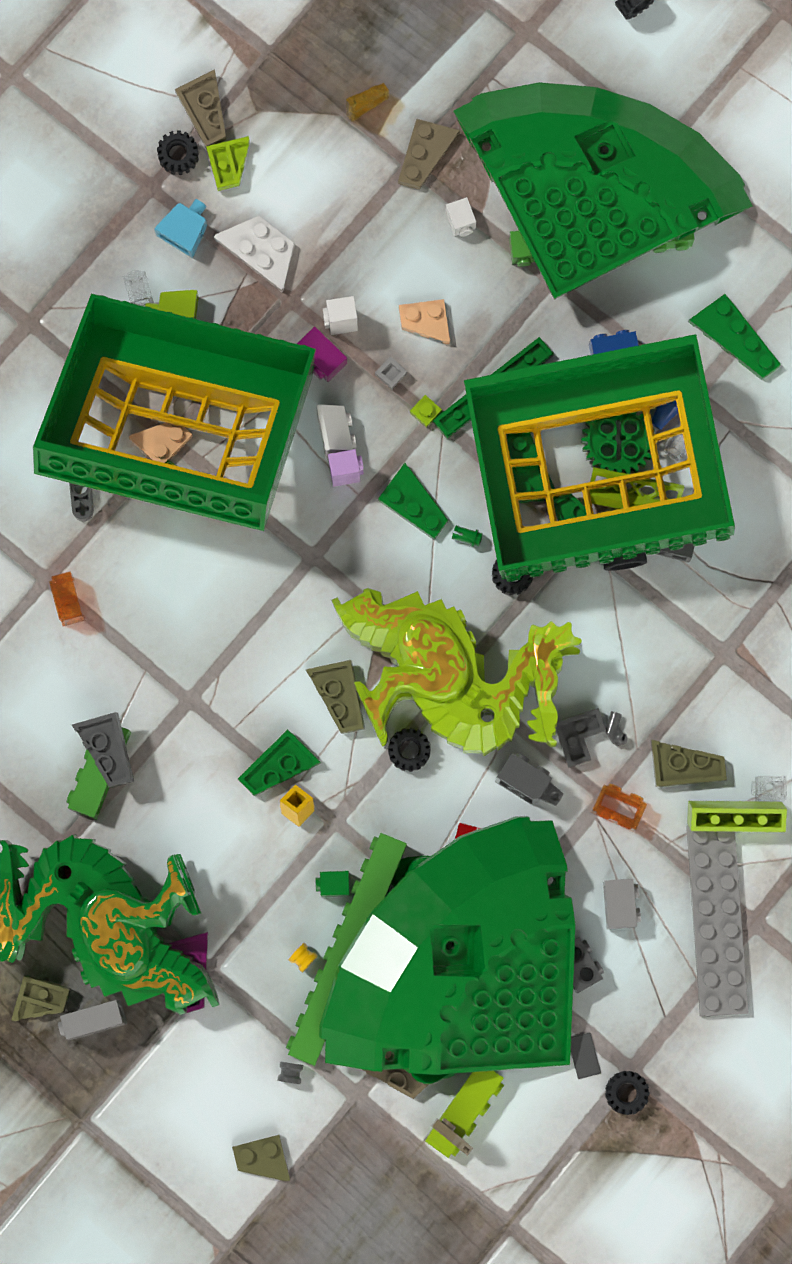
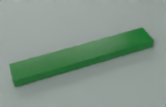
[433,337,554,439]

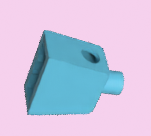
[154,199,207,258]

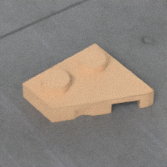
[399,299,450,344]
[129,423,193,463]

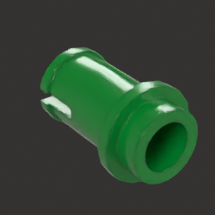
[452,525,483,547]

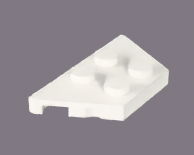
[214,216,294,292]

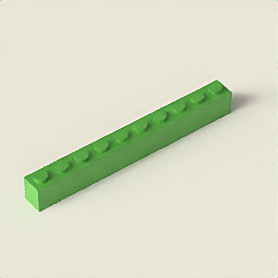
[286,833,407,1066]

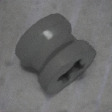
[277,1062,304,1084]

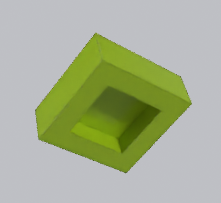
[410,395,442,428]

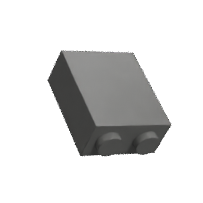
[58,1000,127,1040]

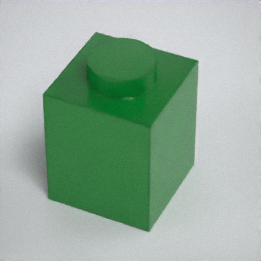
[316,871,350,897]

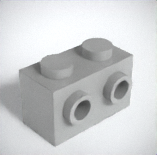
[603,879,641,930]

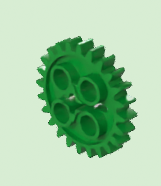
[581,412,655,474]

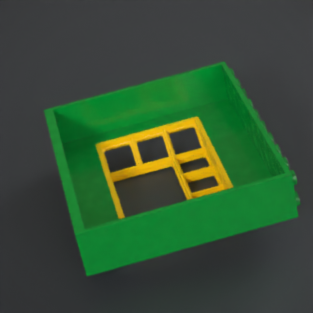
[33,293,316,531]
[464,334,735,582]

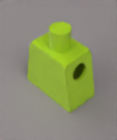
[145,290,199,318]

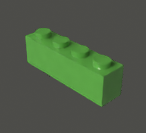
[66,727,131,820]

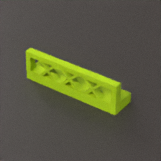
[590,467,684,509]

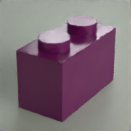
[297,326,347,382]

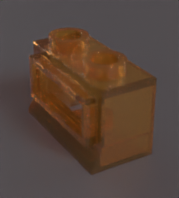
[49,571,85,627]
[591,783,647,832]

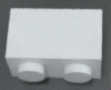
[323,296,358,335]

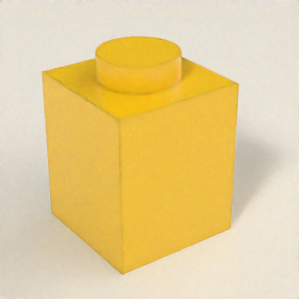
[280,785,315,827]

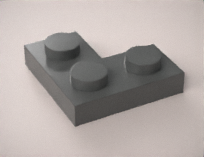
[555,708,606,768]

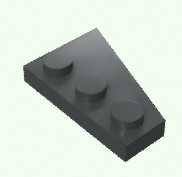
[72,712,134,788]

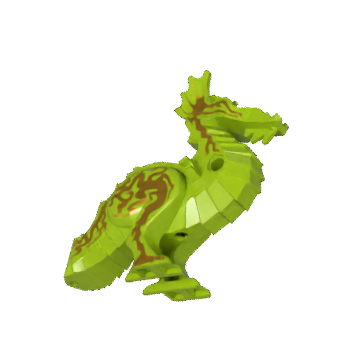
[331,588,582,756]

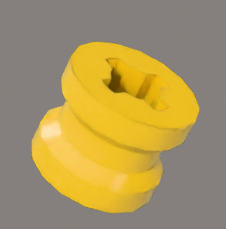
[288,943,318,973]

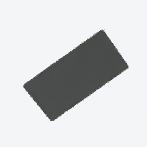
[571,1033,601,1079]

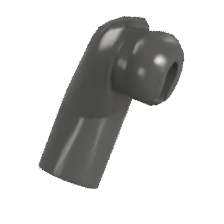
[605,711,628,746]

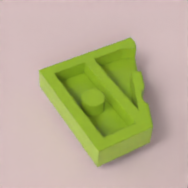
[206,136,250,191]

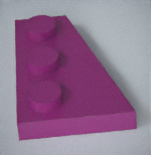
[169,932,208,1014]

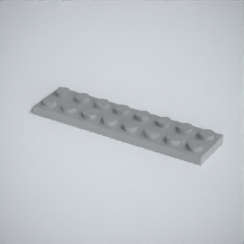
[686,825,748,1016]

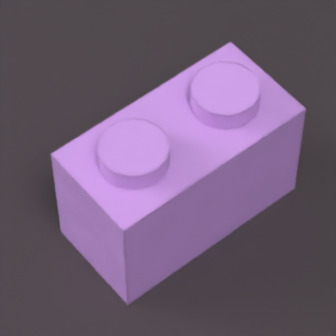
[328,449,364,487]

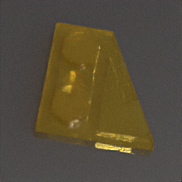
[346,83,389,122]

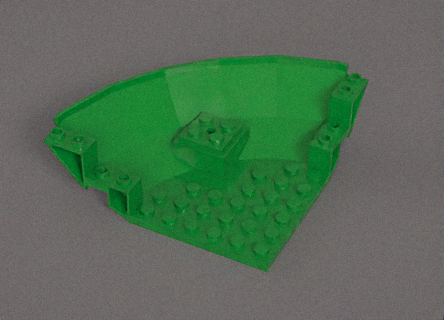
[453,82,753,300]
[319,816,576,1075]

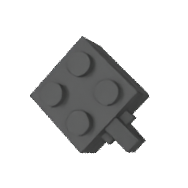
[495,753,564,806]

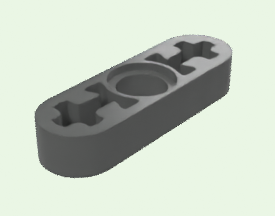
[69,483,94,522]

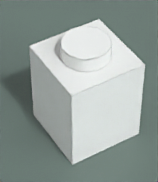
[445,197,476,236]

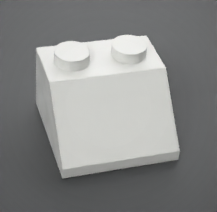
[316,405,357,461]

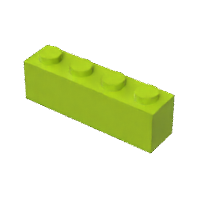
[687,801,787,832]
[424,1071,504,1158]

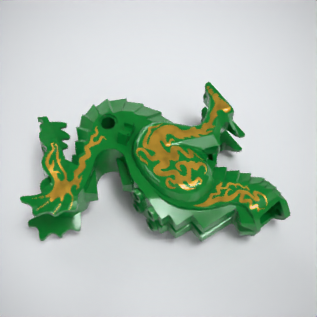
[0,834,220,1015]

